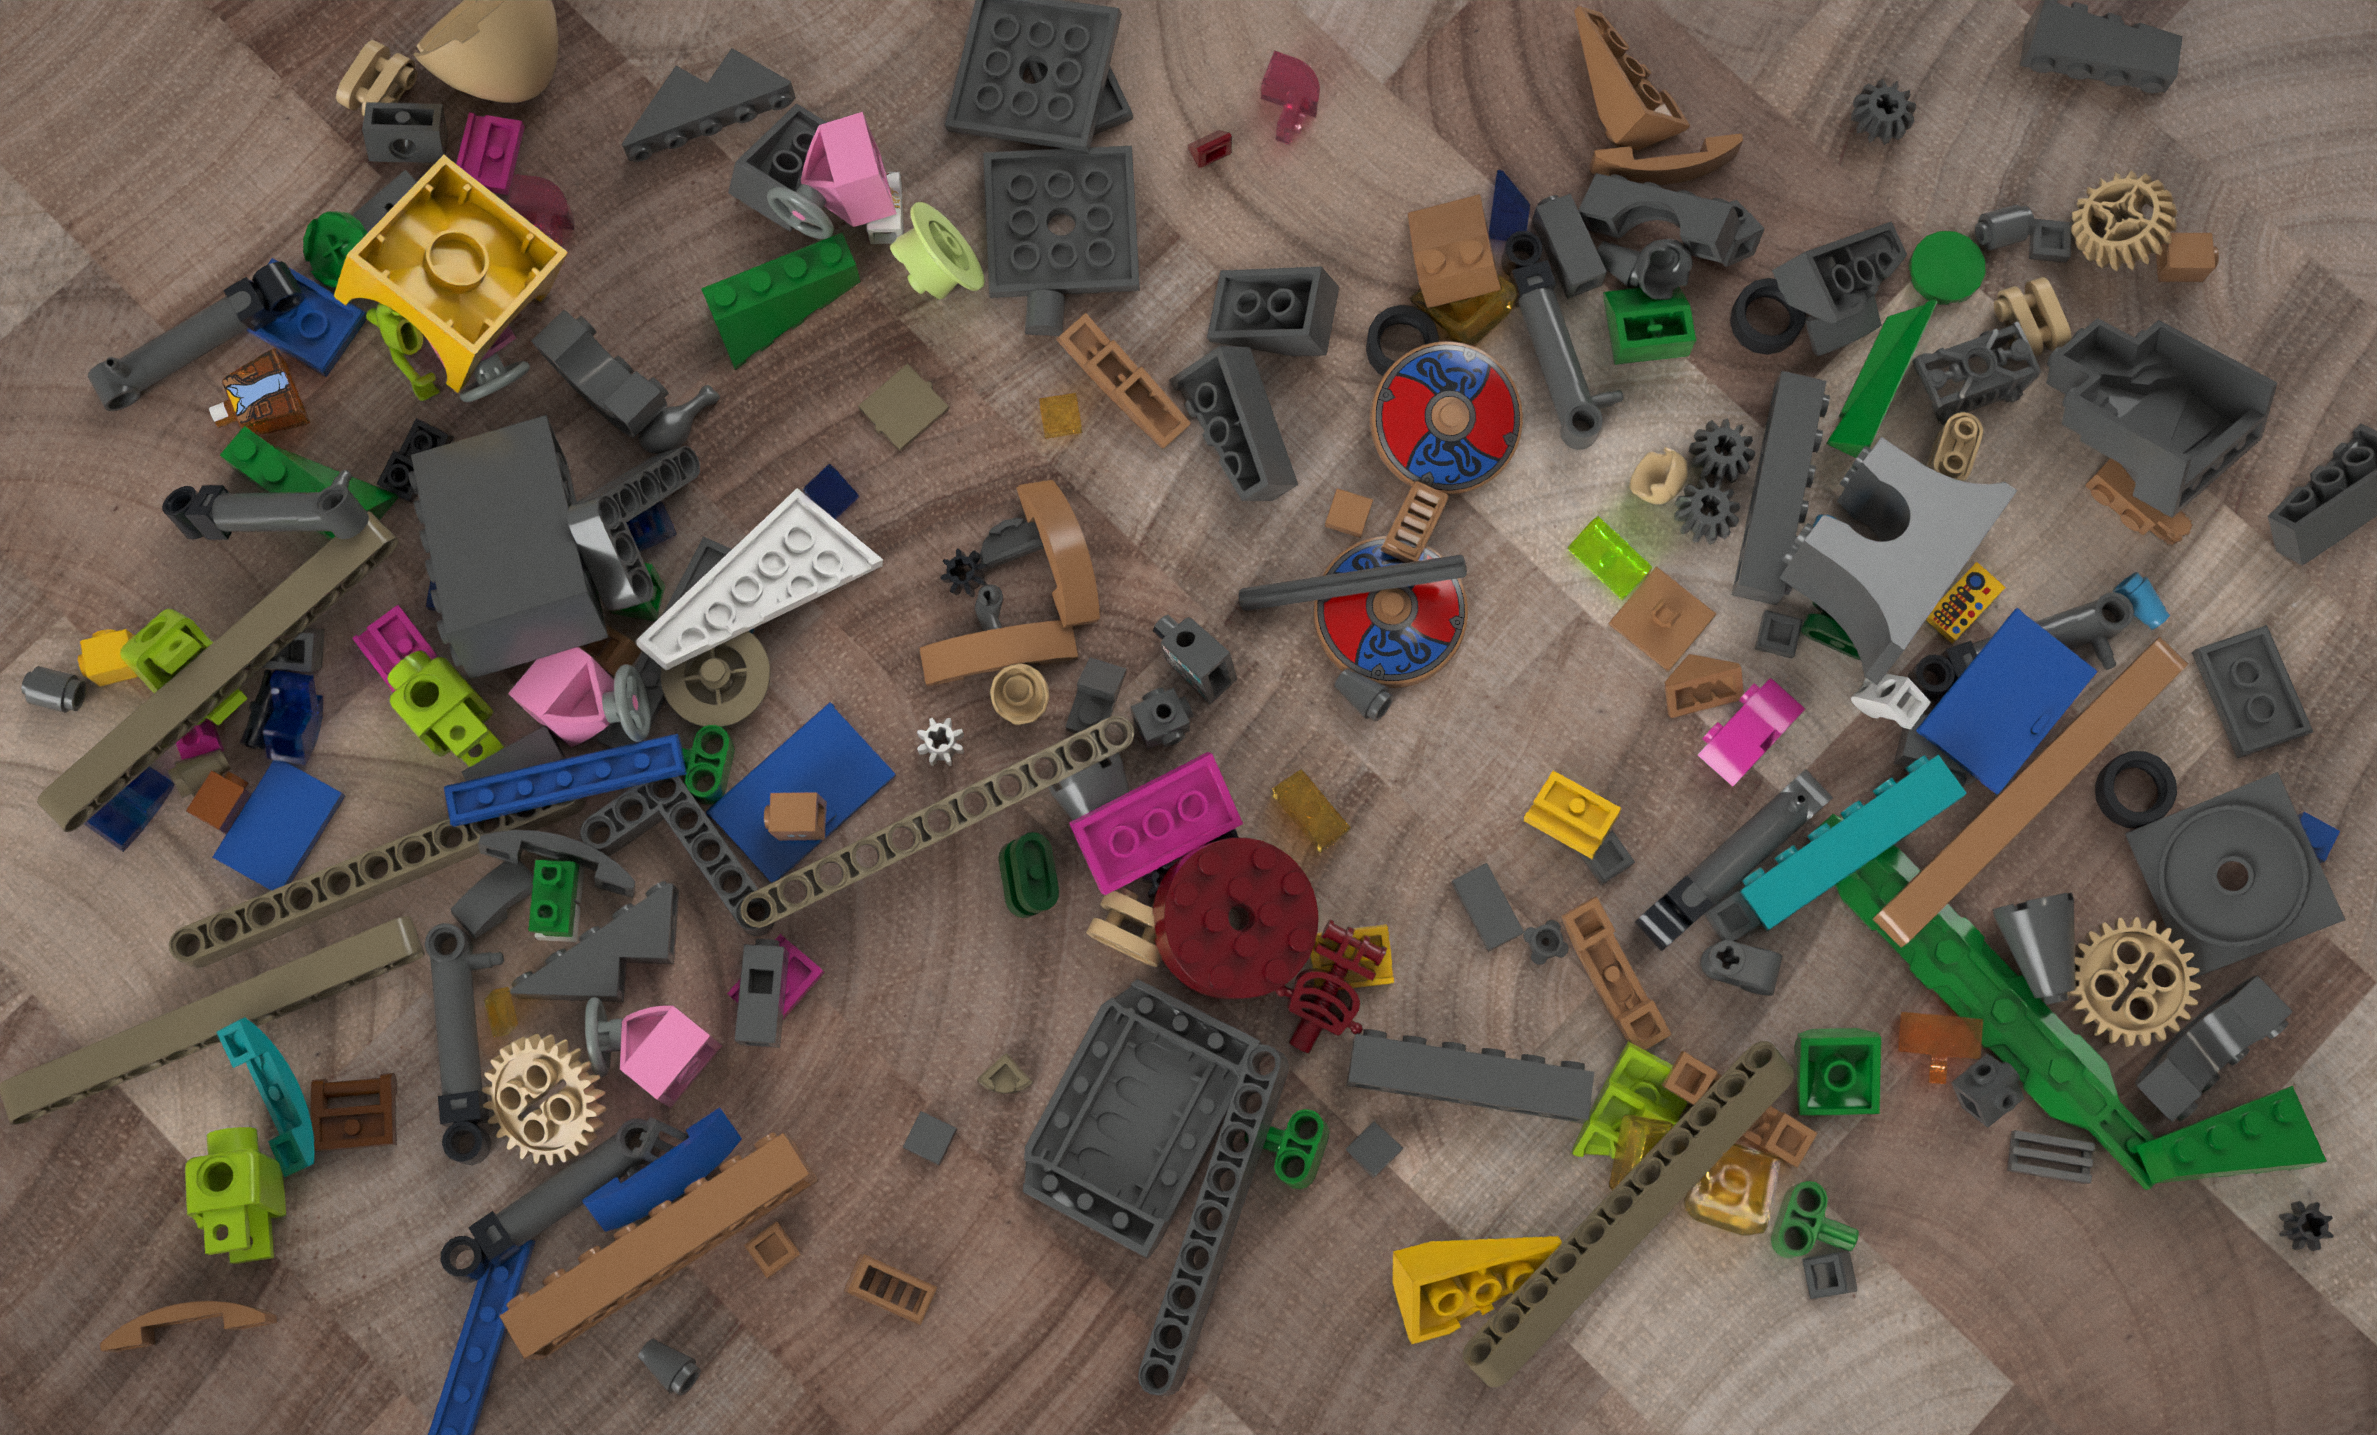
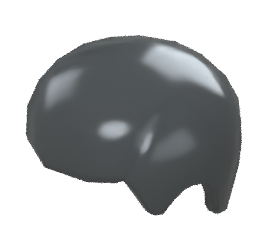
[1635,238,1693,300]

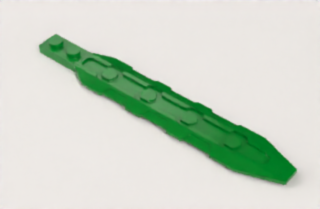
[1815,814,2155,1190]

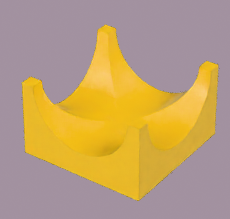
[334,155,568,393]

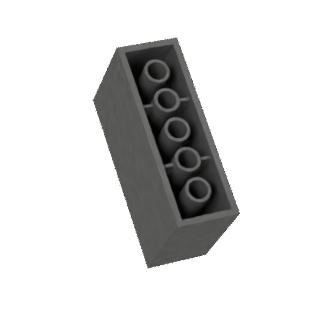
[408,415,608,679]

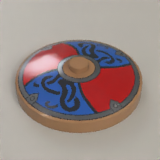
[1370,342,1523,495]
[1313,536,1468,688]

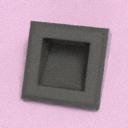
[1345,1122,1403,1179]
[1802,1251,1857,1299]

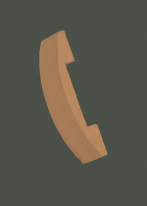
[1590,133,1743,185]
[1016,480,1100,628]
[919,620,1078,686]
[1561,896,1672,1050]
[1662,1051,1818,1168]
[100,1301,277,1352]

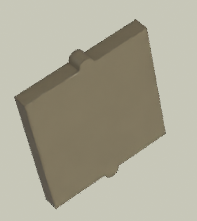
[858,363,949,452]

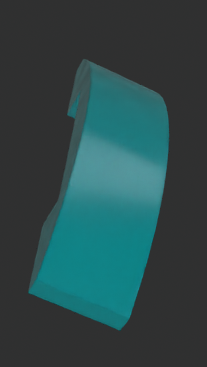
[216,1017,315,1177]

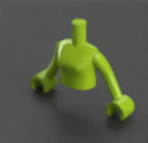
[366,303,440,401]

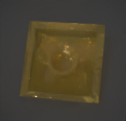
[1410,274,1517,345]
[1684,1143,1781,1236]

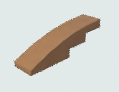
[1056,313,1191,449]

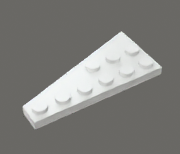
[637,488,883,670]

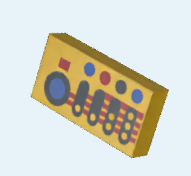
[1926,562,2006,644]

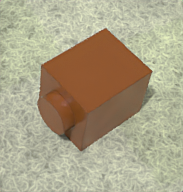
[186,770,252,834]

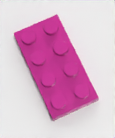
[1069,752,1243,895]

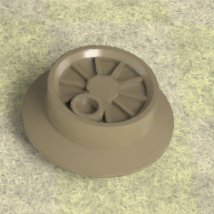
[661,631,771,727]

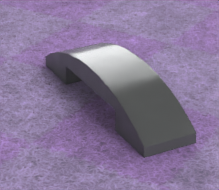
[478,830,635,898]

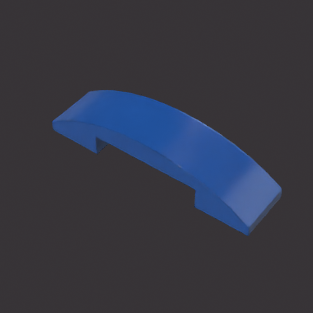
[582,1107,742,1232]

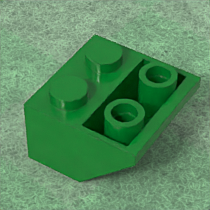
[1603,286,1696,365]

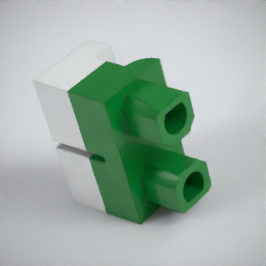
[528,860,584,942]

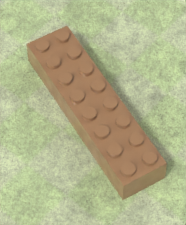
[499,1132,818,1360]

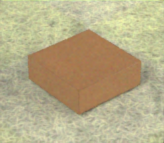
[1325,488,1373,538]
[744,1221,802,1279]

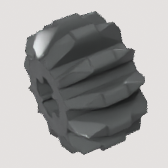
[1851,78,1916,145]
[1689,418,1755,483]
[1674,478,1740,545]

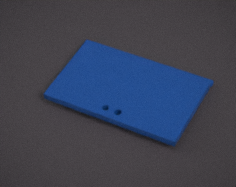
[1916,608,2098,795]
[706,702,896,883]

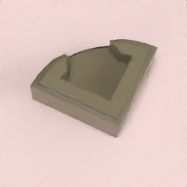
[976,1053,1033,1094]

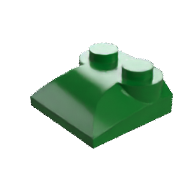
[1794,1028,1881,1115]

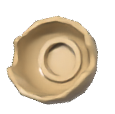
[1629,447,1688,505]
[990,663,1050,725]

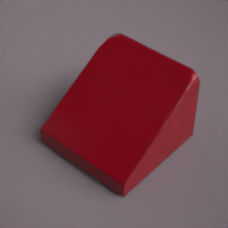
[1188,130,1232,168]

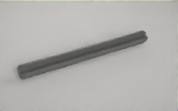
[1238,555,1467,611]

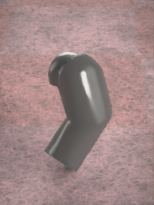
[975,584,1003,631]

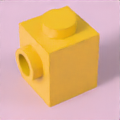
[78,629,138,687]

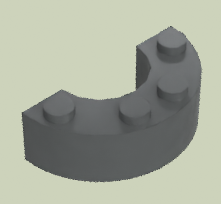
[531,310,669,438]
[2135,975,2293,1122]

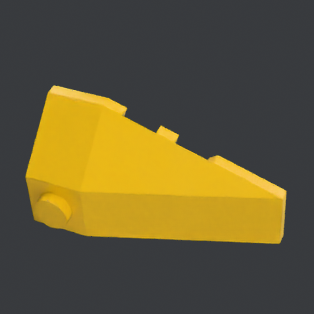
[1393,1236,1562,1344]

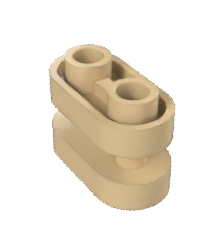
[336,40,418,116]
[1994,277,2071,357]
[1926,412,1983,481]
[1086,887,1162,967]

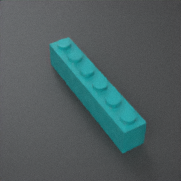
[1740,755,1967,932]

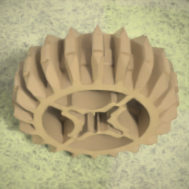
[2071,170,2177,271]

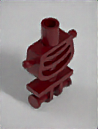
[1275,919,1387,1054]

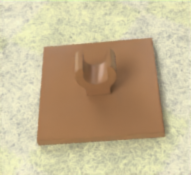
[1608,566,1716,672]

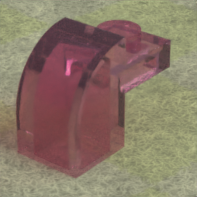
[1261,50,1320,145]
[508,174,575,247]

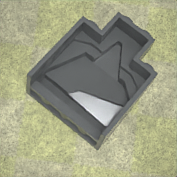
[2046,318,2277,518]

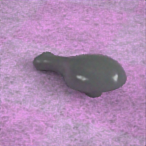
[638,385,720,454]

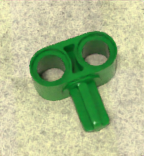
[682,725,735,805]
[1244,1109,1330,1189]
[1771,1181,1859,1259]

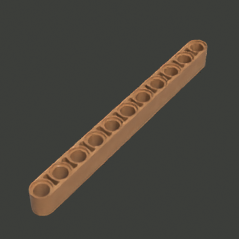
[1872,637,2189,948]

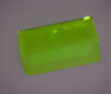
[1567,516,1652,601]

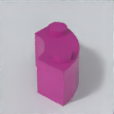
[1698,678,1805,787]

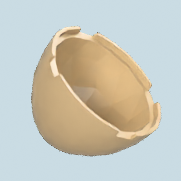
[413,0,559,103]

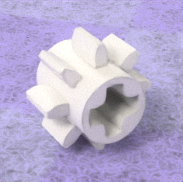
[917,718,964,766]

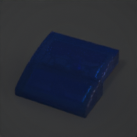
[84,766,174,852]

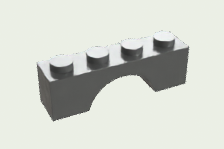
[1578,173,1741,263]

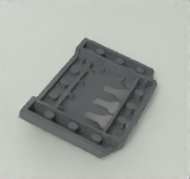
[1023,979,1261,1259]

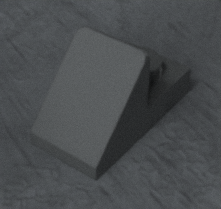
[1065,657,1127,733]

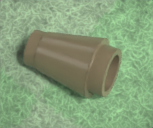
[167,748,231,798]

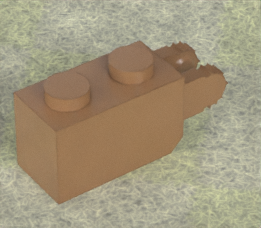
[2085,458,2193,545]

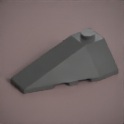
[1772,221,1907,324]

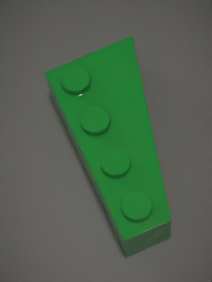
[2136,1086,2327,1184]

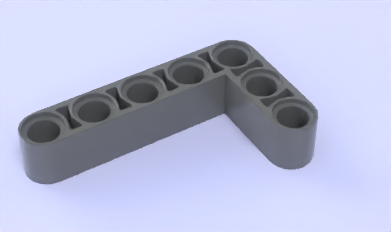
[567,446,700,611]
[580,776,775,936]

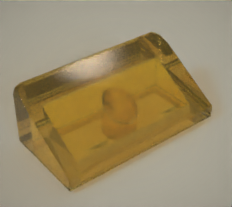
[1271,769,1351,853]
[1609,1115,1673,1190]

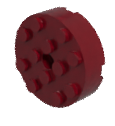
[1152,838,1319,999]

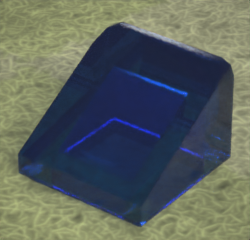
[803,464,859,519]

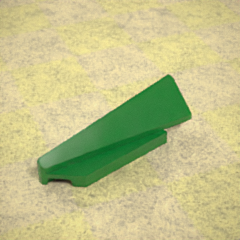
[1826,299,1938,458]

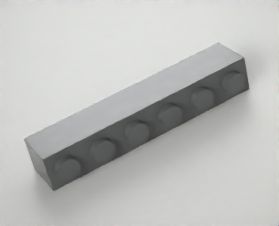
[1731,371,1830,605]
[1346,1029,1595,1123]

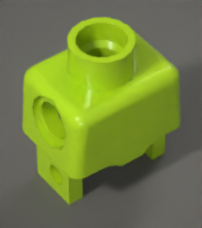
[120,609,248,725]
[387,650,505,767]
[185,1127,287,1264]

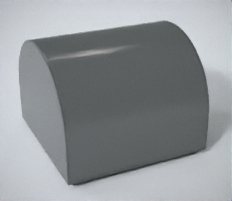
[1025,290,1065,336]

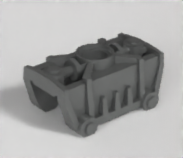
[1912,321,2041,425]

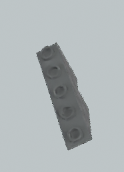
[621,48,796,162]
[510,881,679,1002]

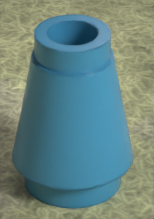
[2113,572,2170,630]

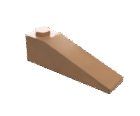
[1574,6,1690,150]

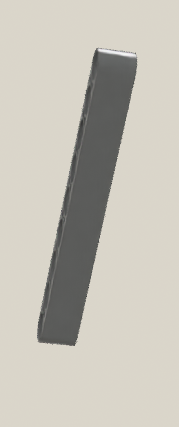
[1138,1044,1289,1396]

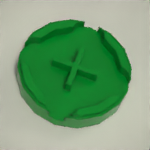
[303,211,367,287]
[1908,231,1985,305]

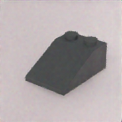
[728,103,827,232]
[1207,266,1339,356]

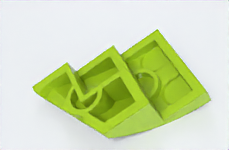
[1572,1041,1688,1160]

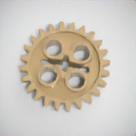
[2068,917,2201,1047]
[482,1034,606,1165]

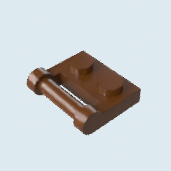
[311,1073,397,1152]

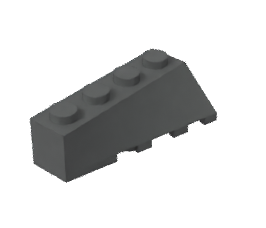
[2020,0,2183,93]
[1169,346,1298,501]
[2268,423,2377,566]

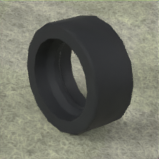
[1730,278,1806,355]
[1366,305,1439,376]
[2095,751,2177,828]

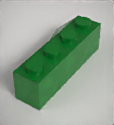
[701,233,861,370]
[220,426,399,541]

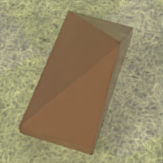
[1664,654,1744,718]

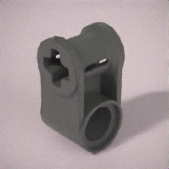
[1700,940,1783,996]

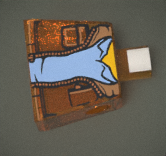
[209,348,311,436]

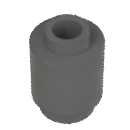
[1975,204,2035,250]
[21,666,86,713]

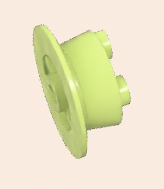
[890,202,985,299]

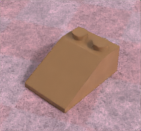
[1408,194,1501,308]

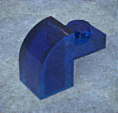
[263,670,323,765]

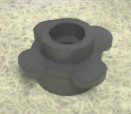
[1523,920,1569,965]

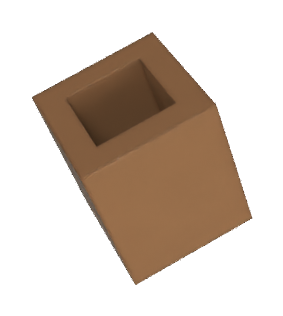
[2156,233,2219,282]
[764,792,827,841]

